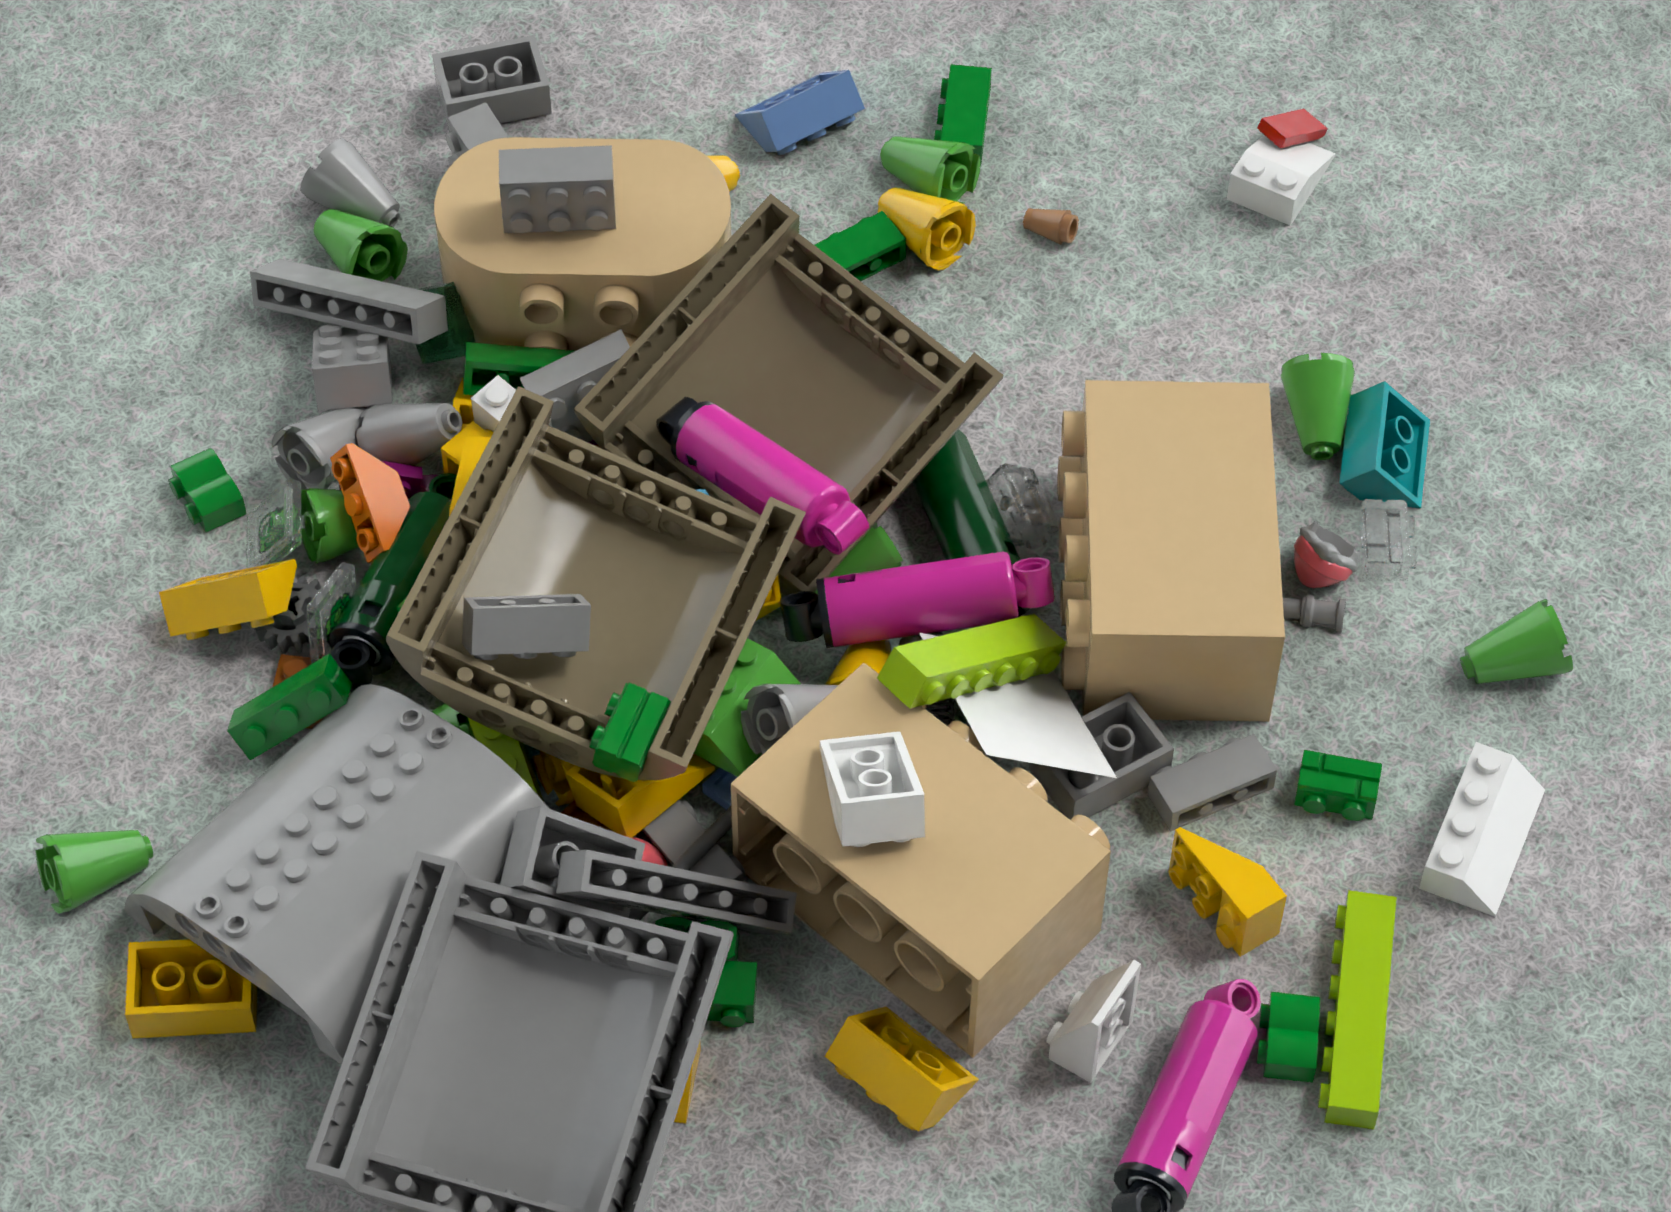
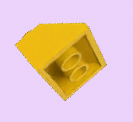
[159,559,297,640]
[824,1006,979,1132]

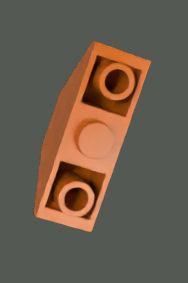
[330,443,410,563]

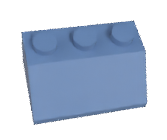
[735,70,865,155]

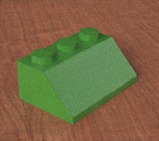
[694,638,801,777]

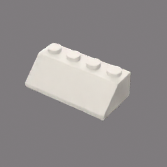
[1419,742,1545,917]

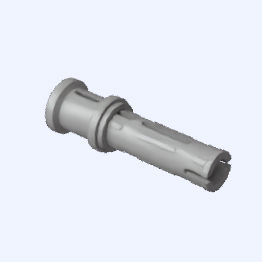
[1283,595,1346,633]

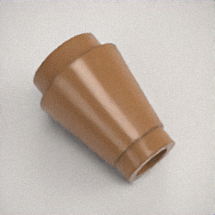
[1023,208,1079,245]

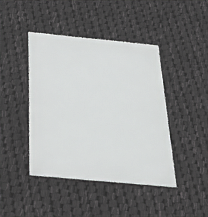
[919,633,1117,778]

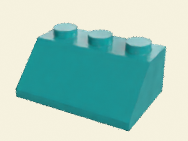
[1339,381,1430,509]

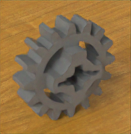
[254,576,334,654]

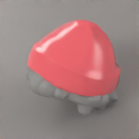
[1294,521,1361,588]

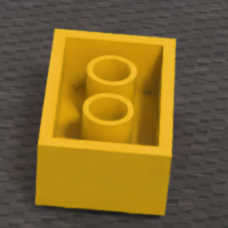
[125,939,258,1039]

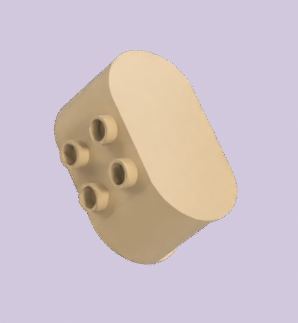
[434,137,731,351]

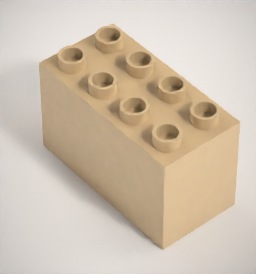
[1057,380,1285,722]
[731,663,1111,1058]

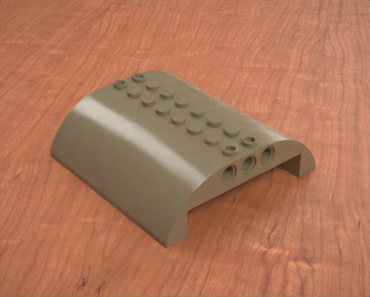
[574,194,1004,595]
[386,386,806,781]

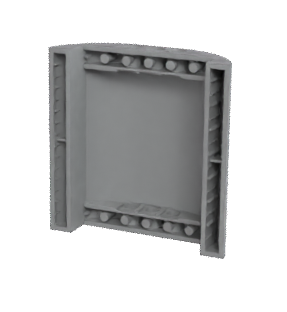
[125,684,549,1064]
[305,851,734,1212]

